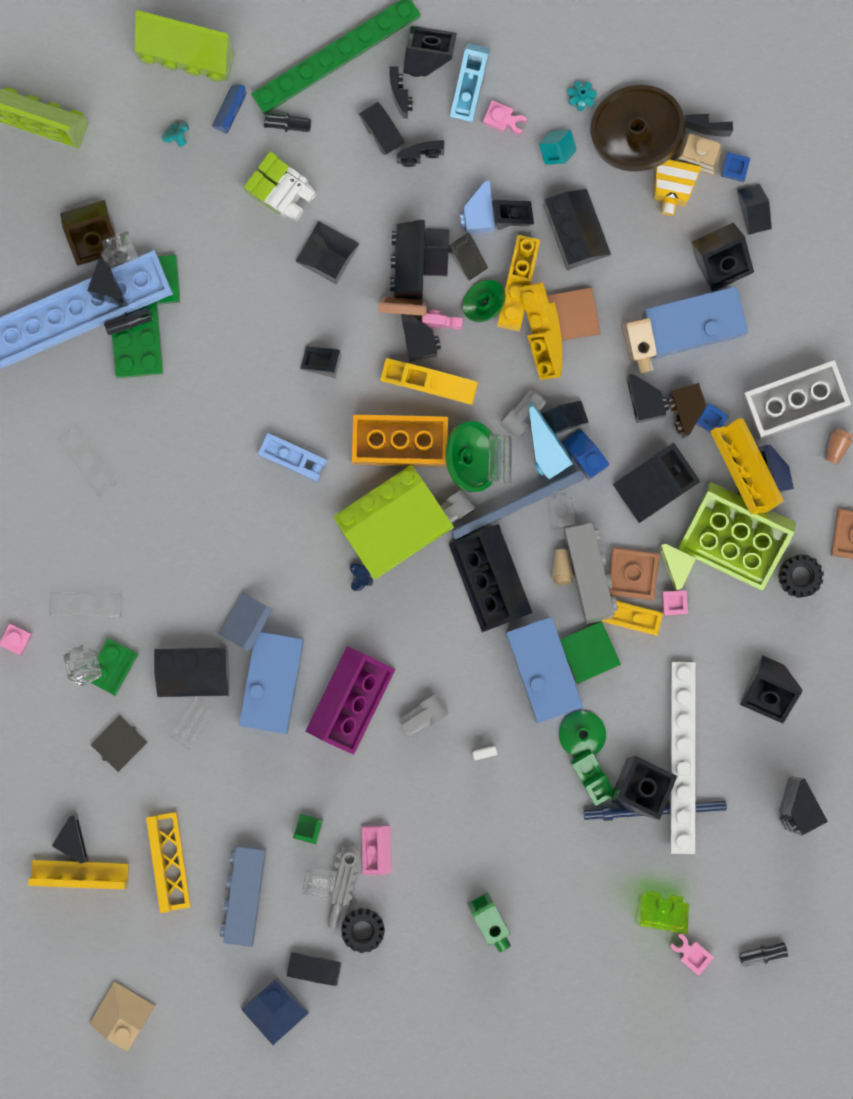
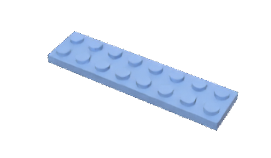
[0,250,173,369]

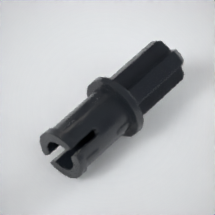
[264,113,311,132]
[104,307,153,335]
[739,942,788,967]

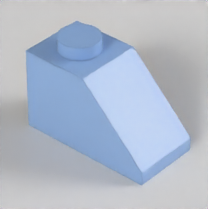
[460,181,495,235]

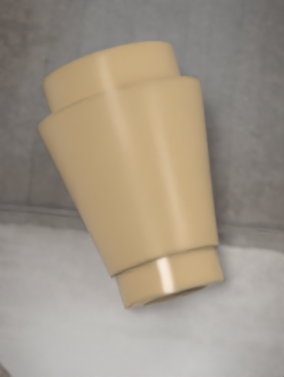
[551,549,575,585]

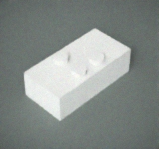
[743,360,851,440]

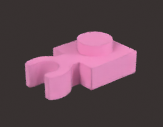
[483,101,527,135]
[422,310,463,330]
[669,933,714,976]

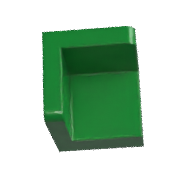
[293,814,323,845]

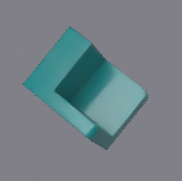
[539,129,577,165]

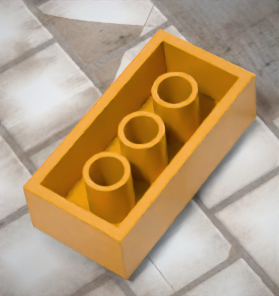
[352,415,448,467]

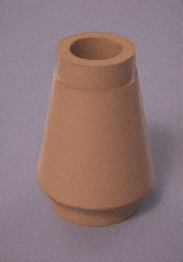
[825,428,853,464]

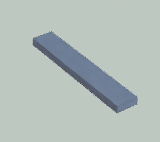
[452,470,584,541]

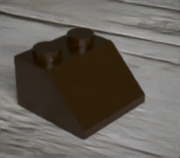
[60,200,122,266]

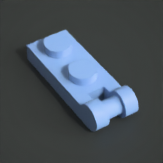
[258,433,328,482]

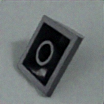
[403,26,457,77]
[296,221,359,285]
[740,655,803,724]

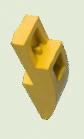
[497,235,540,332]
[519,282,562,380]
[380,358,479,405]

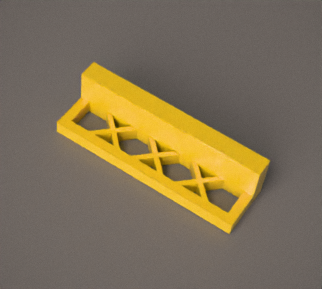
[710,418,784,515]
[146,812,191,913]
[28,860,129,890]

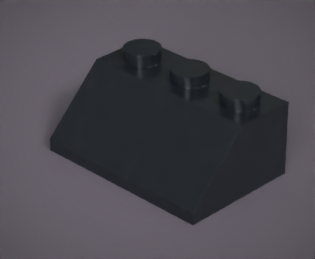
[543,189,611,270]
[390,220,425,299]
[154,648,229,697]
[779,776,828,836]

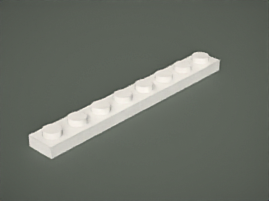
[670,662,696,854]

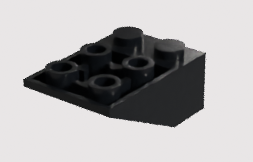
[613,443,701,523]

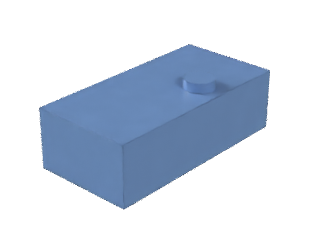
[642,286,749,359]
[505,617,583,723]
[239,632,304,734]

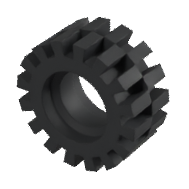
[778,554,824,598]
[341,908,385,953]

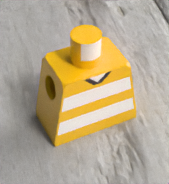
[653,160,701,216]

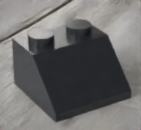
[691,222,754,292]
[609,755,678,820]

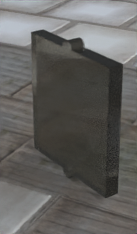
[91,715,148,772]

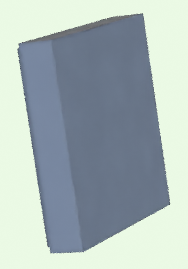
[219,593,272,651]

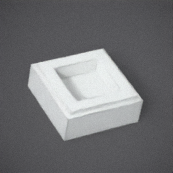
[472,746,498,761]

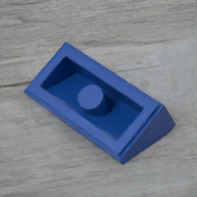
[212,85,247,134]

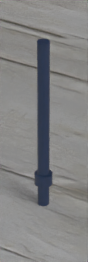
[583,801,727,821]

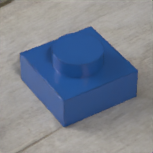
[721,152,750,182]
[696,403,729,434]

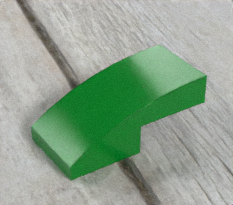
[570,750,614,806]

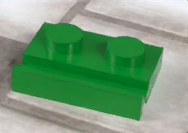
[85,638,139,696]

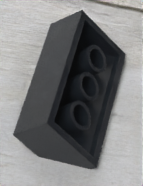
[449,525,533,633]

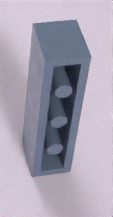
[220,845,266,947]

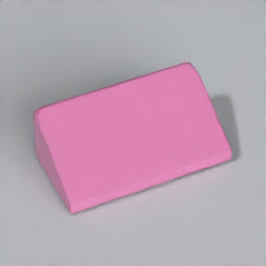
[361,826,392,875]

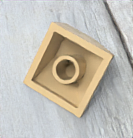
[89,981,156,1052]

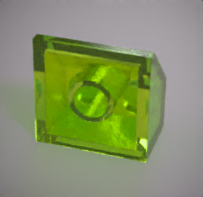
[635,890,689,934]

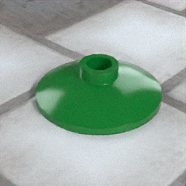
[462,280,506,322]
[559,711,606,758]

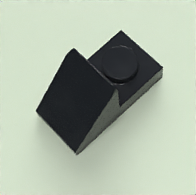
[492,200,534,230]

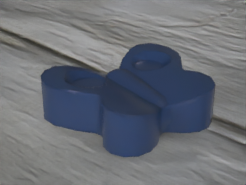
[350,564,373,591]

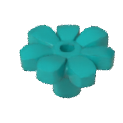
[567,81,597,111]
[161,122,189,147]

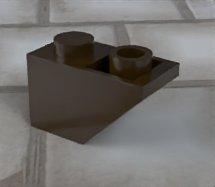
[667,383,706,439]

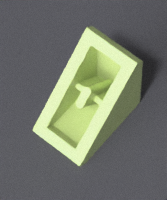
[659,544,696,591]

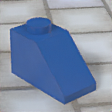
[561,429,610,481]

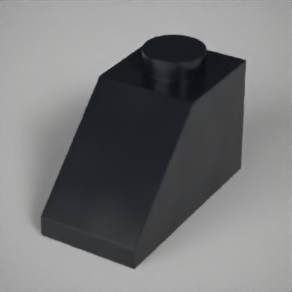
[401,314,441,362]
[626,374,669,423]

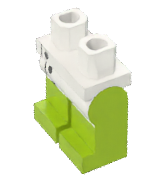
[244,151,317,221]

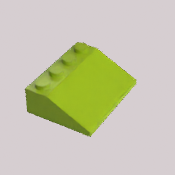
[135,10,235,82]
[0,87,89,149]
[333,464,454,580]
[678,482,796,591]

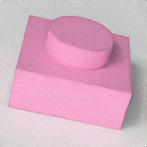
[662,590,688,616]
[0,624,32,655]

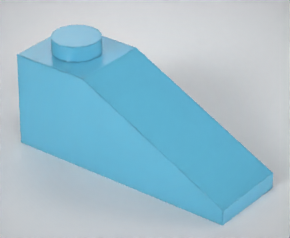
[450,43,491,122]
[528,402,573,479]

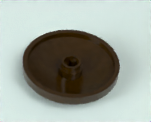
[591,85,685,172]

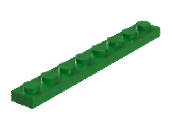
[251,0,421,115]

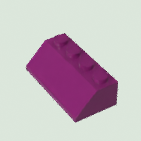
[305,646,396,755]

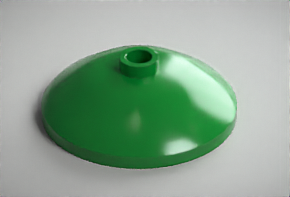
[445,421,500,492]

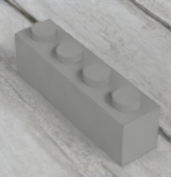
[564,523,618,624]

